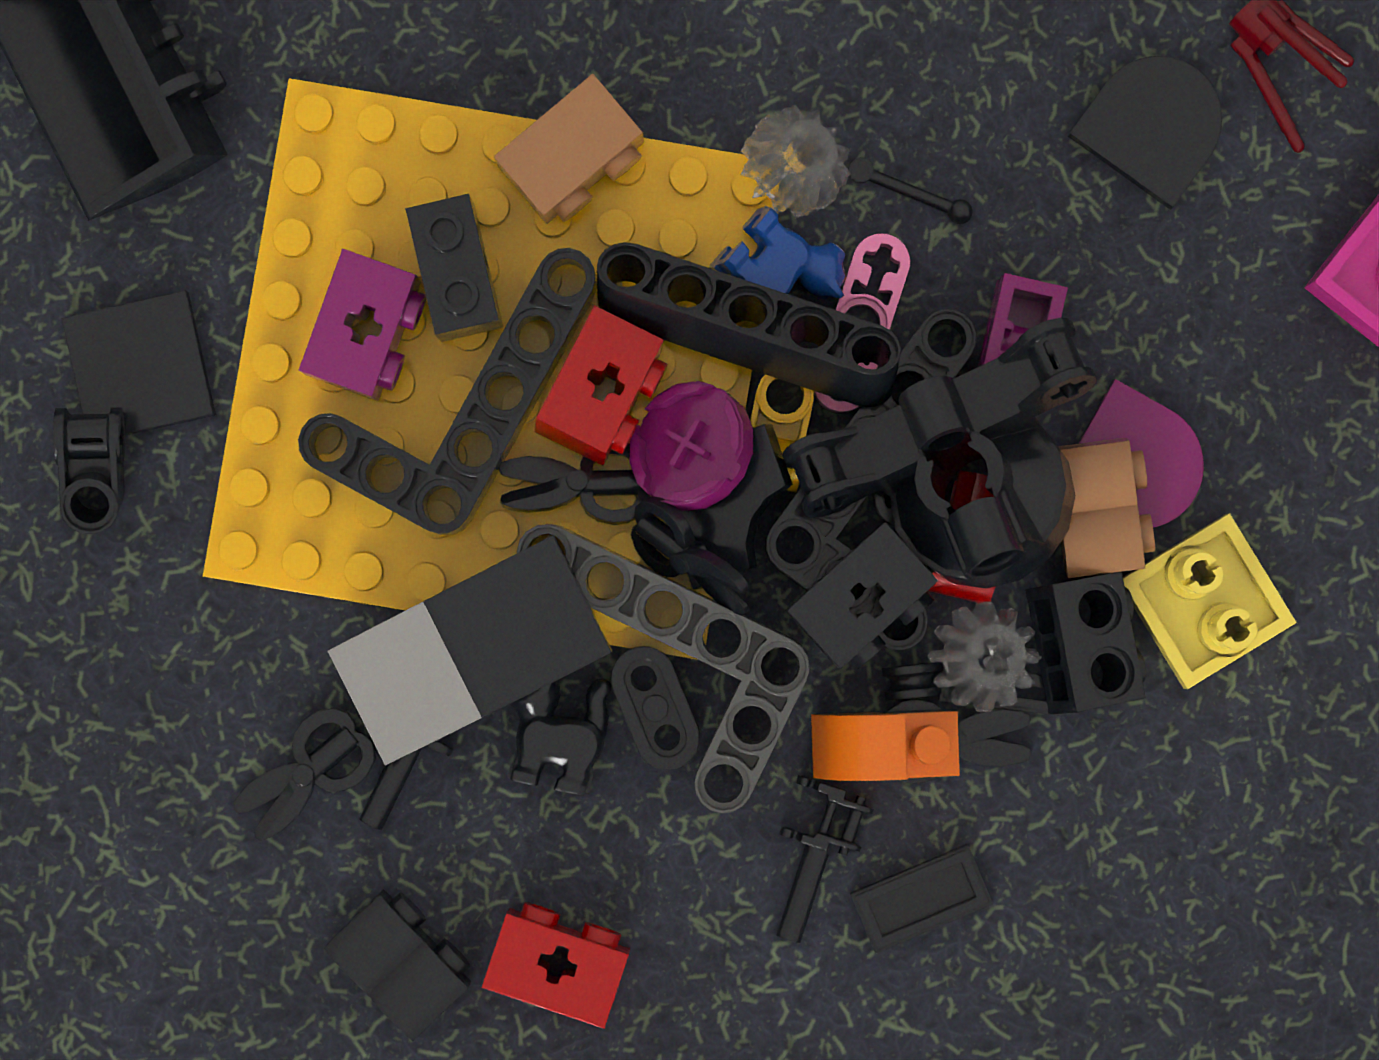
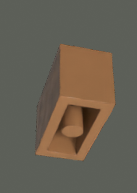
[494,74,644,224]

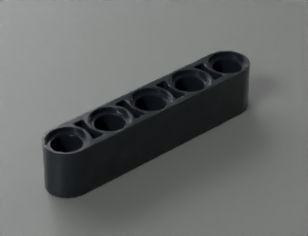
[597,242,901,407]

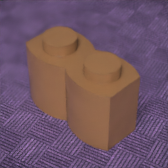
[1058,437,1155,578]

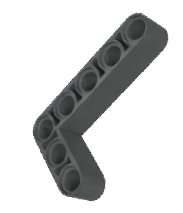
[517,524,810,813]

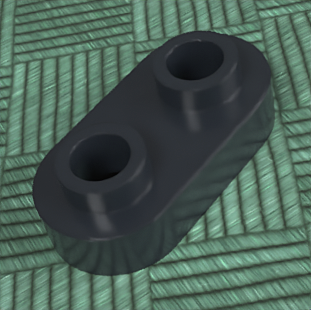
[611,646,699,770]

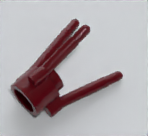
[1229,0,1354,153]

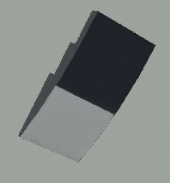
[328,535,613,765]

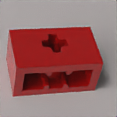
[535,305,668,466]
[481,902,630,1029]

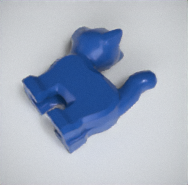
[709,206,846,299]

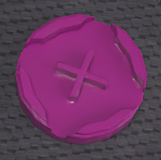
[630,381,753,511]

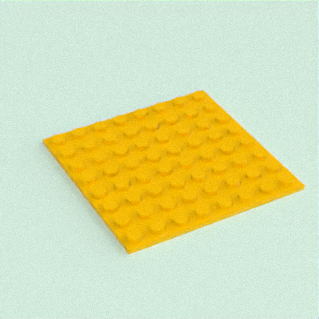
[203,78,787,660]

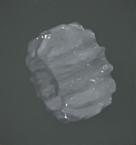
[740,105,851,219]
[927,602,1042,712]

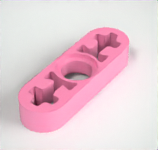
[814,234,910,413]

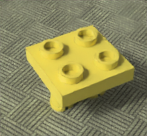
[1123,513,1297,689]

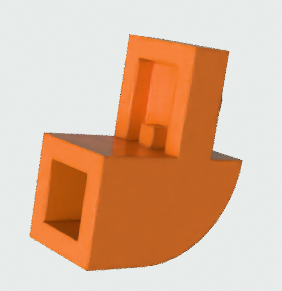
[811,711,960,781]

